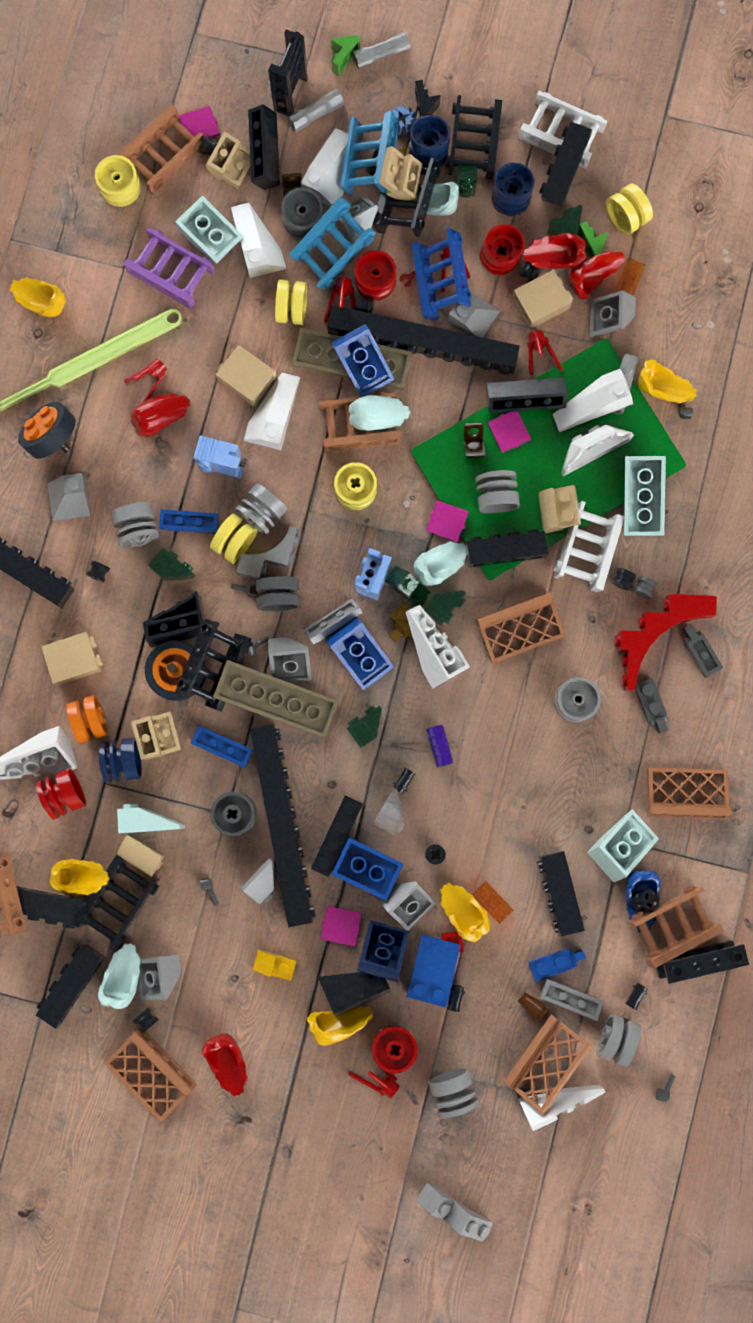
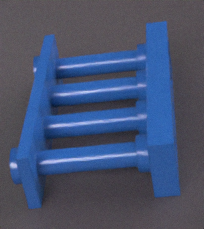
[411,228,471,321]

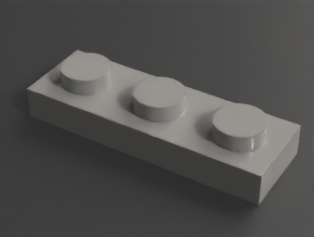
[304,598,363,645]
[540,978,604,1021]

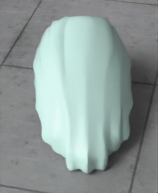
[405,181,459,216]
[349,395,411,431]
[413,541,467,586]
[98,943,141,1009]

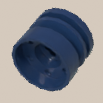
[409,115,451,167]
[491,163,535,216]
[99,738,142,783]

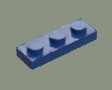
[159,509,219,534]
[190,726,253,768]

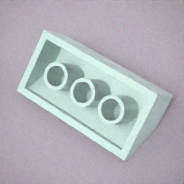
[624,456,666,536]

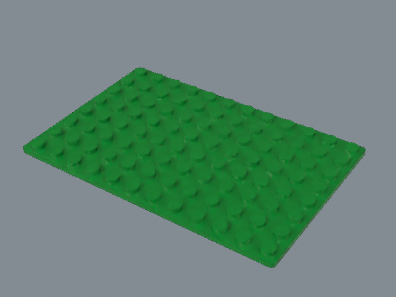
[411,339,686,581]

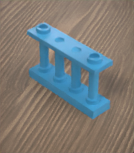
[340,111,400,196]
[288,197,376,289]

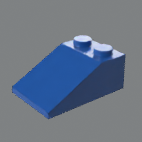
[332,324,395,397]
[325,617,394,690]
[331,837,403,901]
[406,934,461,1008]

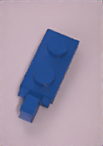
[528,948,586,982]

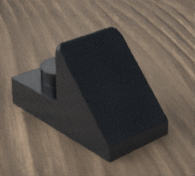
[415,80,441,117]

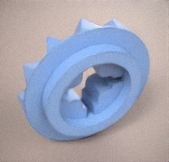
[392,105,417,135]

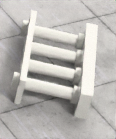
[518,91,607,169]
[553,501,624,592]

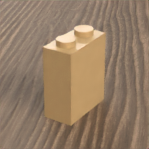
[512,270,573,329]
[215,345,277,407]
[41,632,103,686]

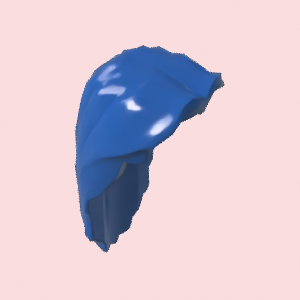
[625,870,661,933]

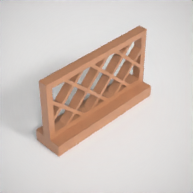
[475,592,565,663]
[647,768,732,819]
[504,1015,592,1115]
[104,1027,197,1123]

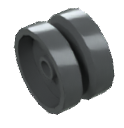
[281,188,323,237]
[256,576,300,611]
[210,792,257,836]

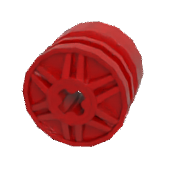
[480,224,525,276]
[36,768,86,820]

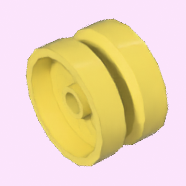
[95,155,141,207]
[605,183,653,235]
[275,280,308,325]
[334,462,377,510]
[210,513,257,564]

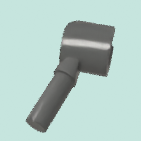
[679,402,693,419]
[231,584,257,597]
[246,636,270,657]
[200,878,218,905]
[655,1074,676,1102]

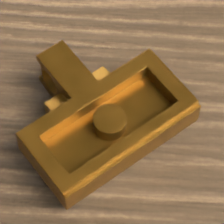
[389,602,414,642]

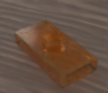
[614,258,646,296]
[472,880,514,924]

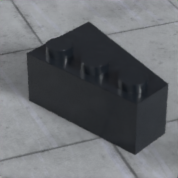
[143,591,205,648]
[318,972,391,1018]

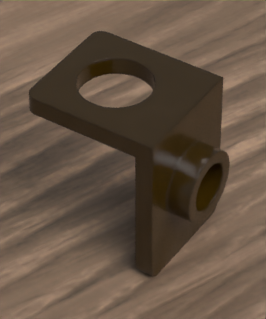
[282,173,302,199]
[464,423,485,458]

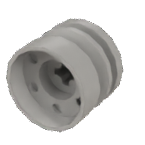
[475,470,520,513]
[235,483,288,535]
[111,502,159,548]
[428,1068,480,1118]

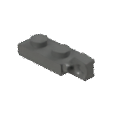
[682,624,723,678]
[635,678,668,734]

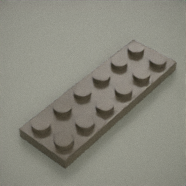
[292,328,412,390]
[213,660,339,738]

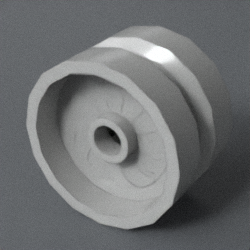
[554,677,601,723]
[597,1013,641,1068]

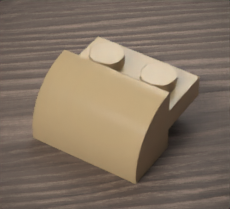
[206,132,251,189]
[379,146,422,200]
[538,485,581,534]
[131,711,182,760]
[117,834,164,877]

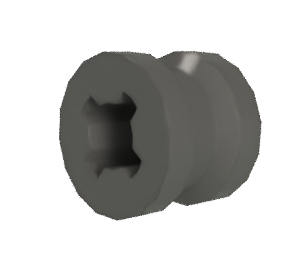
[633,576,657,599]

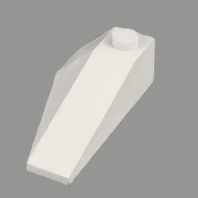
[301,128,348,207]
[231,203,286,278]
[553,369,633,432]
[0,726,78,780]
[519,1085,605,1131]

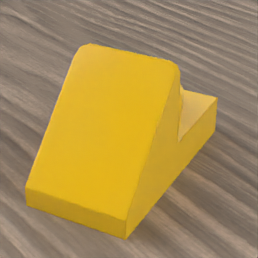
[253,950,297,981]

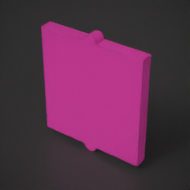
[179,106,220,143]
[488,411,531,453]
[426,500,469,542]
[321,906,362,946]

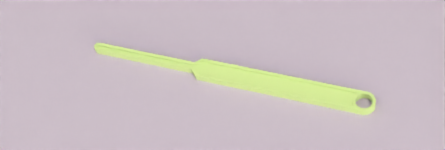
[0,309,182,412]

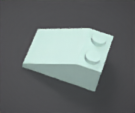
[175,196,243,264]
[117,804,185,834]
[587,809,659,882]

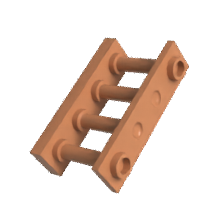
[118,104,204,194]
[319,391,401,452]
[0,852,27,938]
[627,885,724,968]

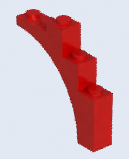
[614,594,717,692]

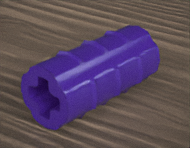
[426,725,454,768]

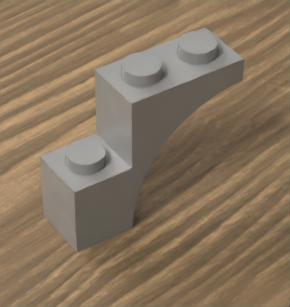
[237,526,301,580]
[416,1183,493,1242]

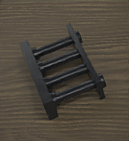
[268,29,308,116]
[445,95,503,180]
[373,157,440,238]
[175,619,252,712]
[75,854,160,950]
[656,940,749,984]

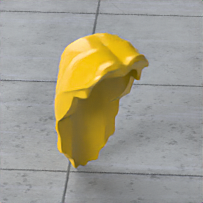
[9,277,66,317]
[638,359,697,403]
[50,859,110,896]
[440,883,491,942]
[307,1006,373,1046]

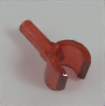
[399,270,416,287]

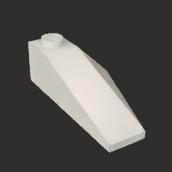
[244,373,300,450]
[406,605,470,688]

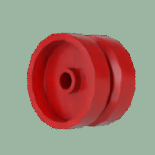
[355,250,397,301]
[371,1026,418,1073]

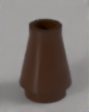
[518,992,549,1022]

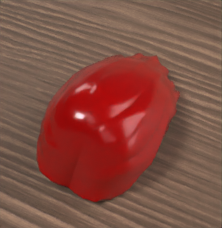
[523,233,586,269]
[569,251,625,299]
[131,393,191,437]
[202,1033,248,1097]

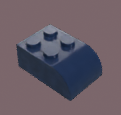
[357,920,409,982]

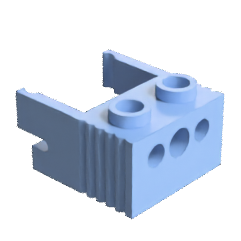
[193,435,244,479]
[353,548,392,601]

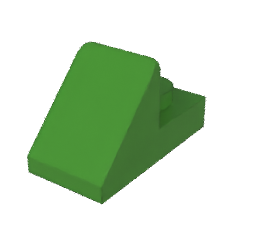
[331,35,360,76]
[577,221,609,258]

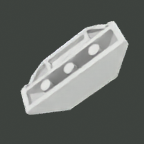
[561,425,634,476]

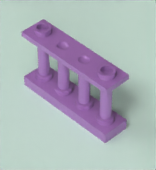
[123,227,215,309]

